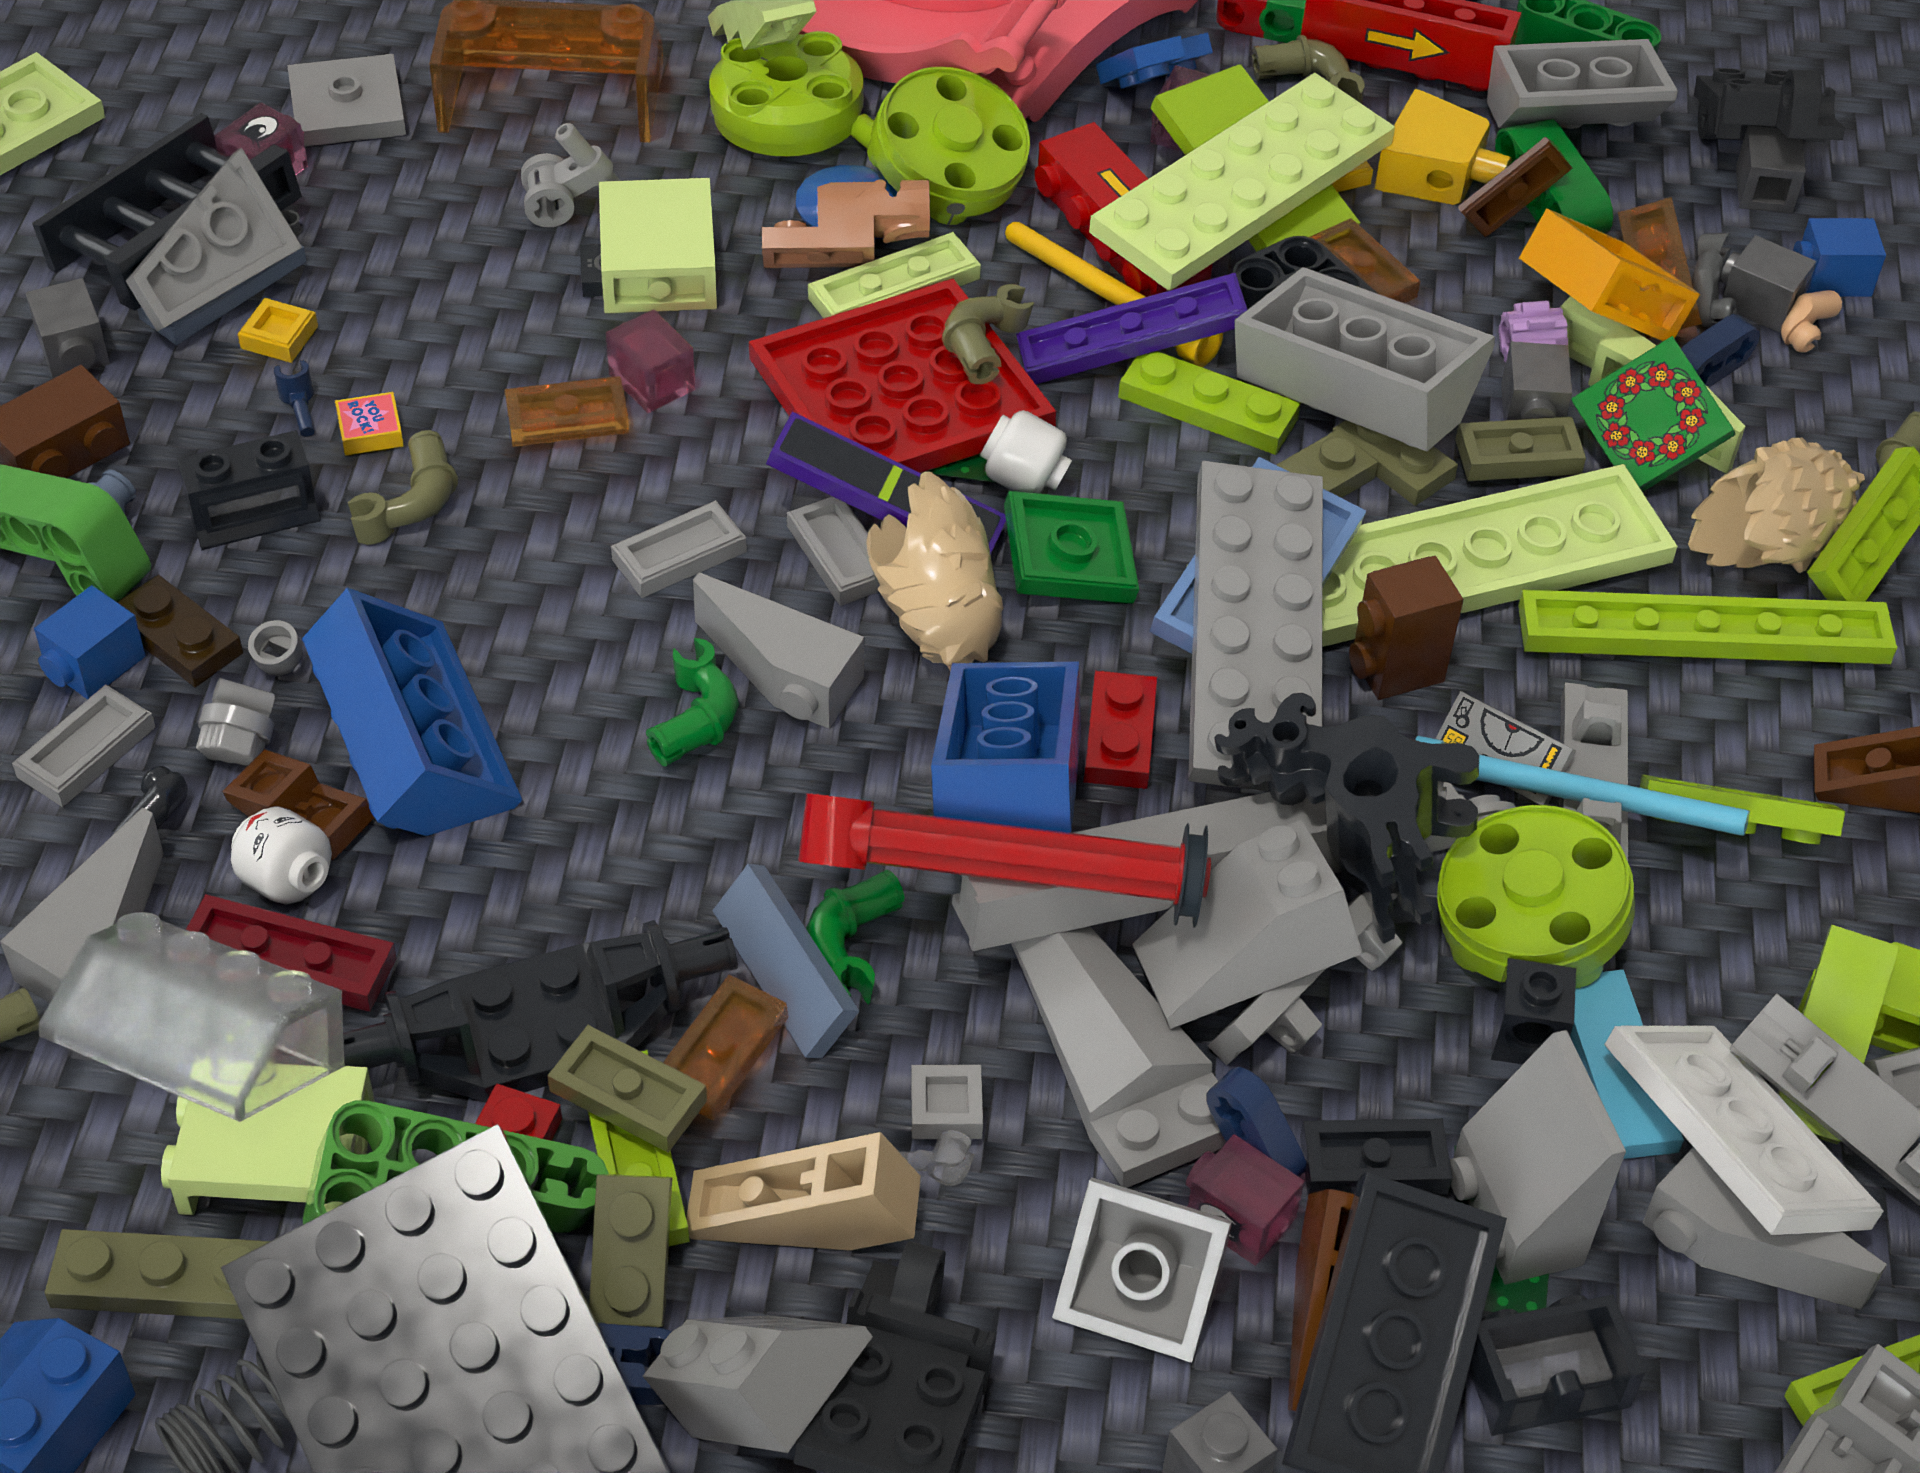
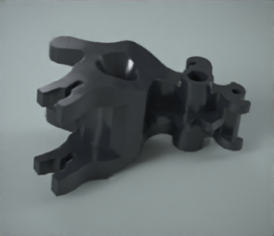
[1214,693,1480,944]

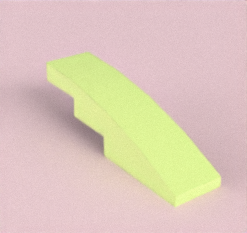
[708,0,817,50]
[1560,296,1745,474]

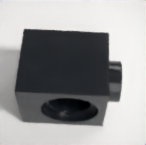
[1491,958,1576,1065]

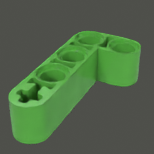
[0,464,151,603]
[303,1100,609,1232]

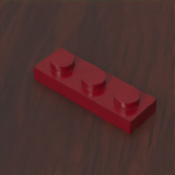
[176,894,397,1012]

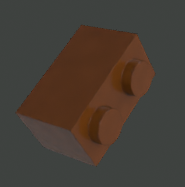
[0,364,130,478]
[1349,555,1464,700]

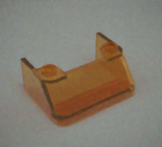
[429,0,663,143]

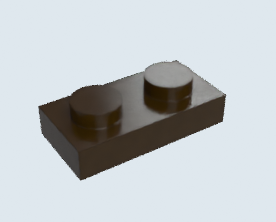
[118,574,243,688]

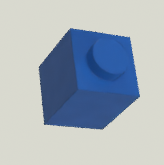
[1793,218,1886,297]
[34,585,146,700]

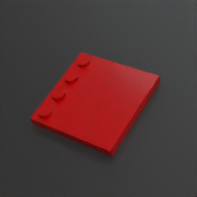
[749,278,1056,473]

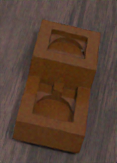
[222,749,375,860]

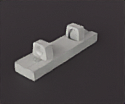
[1559,682,1628,861]
[1208,893,1402,1066]
[1729,993,1920,1206]

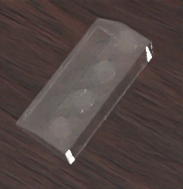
[39,912,345,1122]

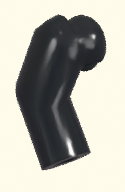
[112,766,188,833]

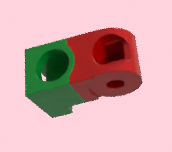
[1216,0,1306,43]

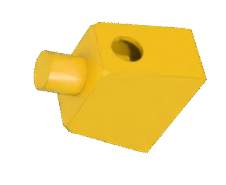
[1374,89,1512,205]

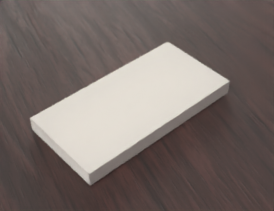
[1604,1026,1883,1235]

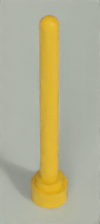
[1005,222,1223,367]

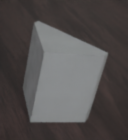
[1052,1177,1232,1363]

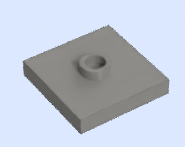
[287,54,406,147]

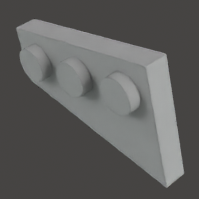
[126,148,302,331]

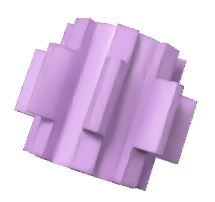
[1498,300,1568,363]

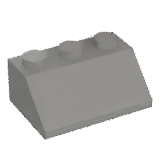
[1487,39,1678,129]

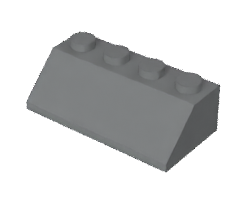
[1235,267,1495,451]

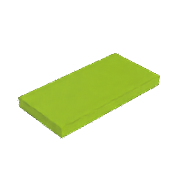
[1150,64,1361,252]

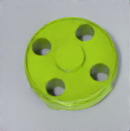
[709,31,864,157]
[867,67,1030,225]
[1437,805,1635,988]

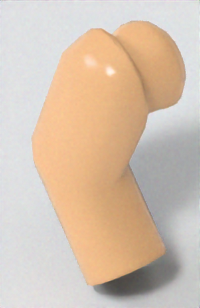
[1781,290,1842,353]

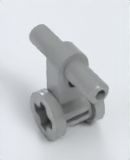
[521,123,621,227]

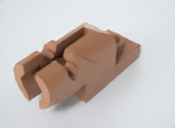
[762,179,930,268]

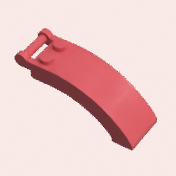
[799,0,1066,83]
[977,0,1198,122]

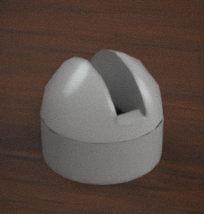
[248,620,303,676]

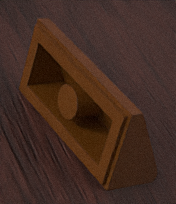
[1458,137,1573,237]

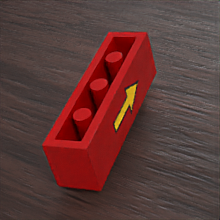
[1301,0,1521,91]
[1035,122,1213,297]

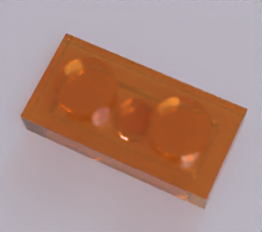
[1310,218,1421,304]
[504,376,629,447]
[663,975,788,1121]

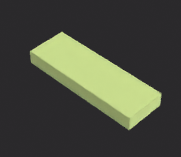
[808,232,981,318]

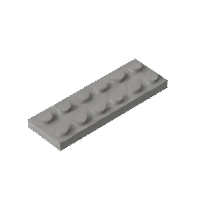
[1188,461,1323,791]

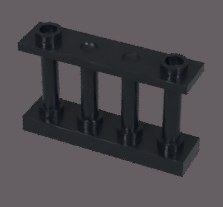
[32,113,302,311]

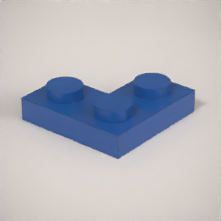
[1096,32,1213,89]

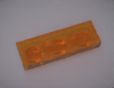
[1618,197,1702,339]

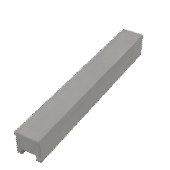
[952,782,1465,951]

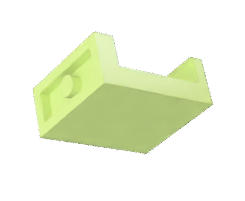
[599,178,717,313]
[161,1057,375,1215]

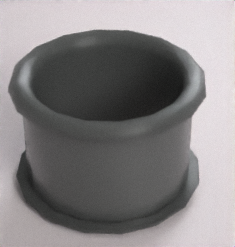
[281,210,302,236]

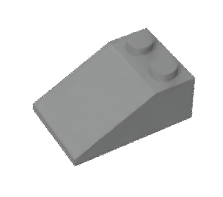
[1132,819,1363,1029]
[1450,1030,1626,1285]

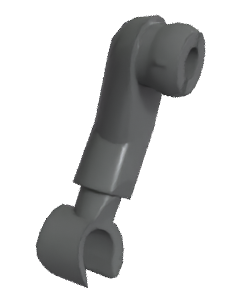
[1692,233,1737,329]

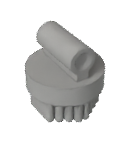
[196,678,275,765]

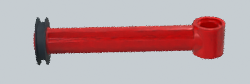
[798,793,1211,928]

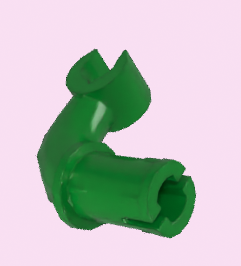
[646,637,739,767]
[806,870,905,1005]

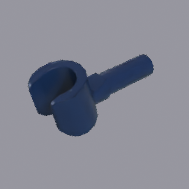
[274,360,315,437]

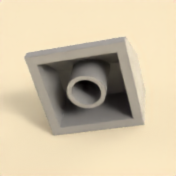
[643,1315,873,1453]

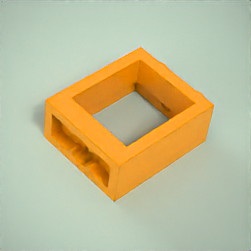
[1519,208,1700,341]

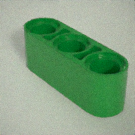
[1515,0,1662,53]
[1495,119,1613,234]

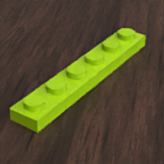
[1518,590,1897,664]

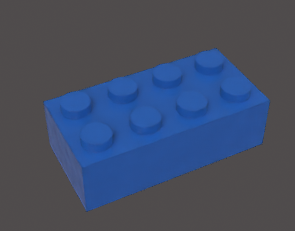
[931,661,1081,833]

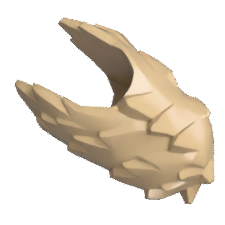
[1688,437,1865,573]
[866,472,1003,671]

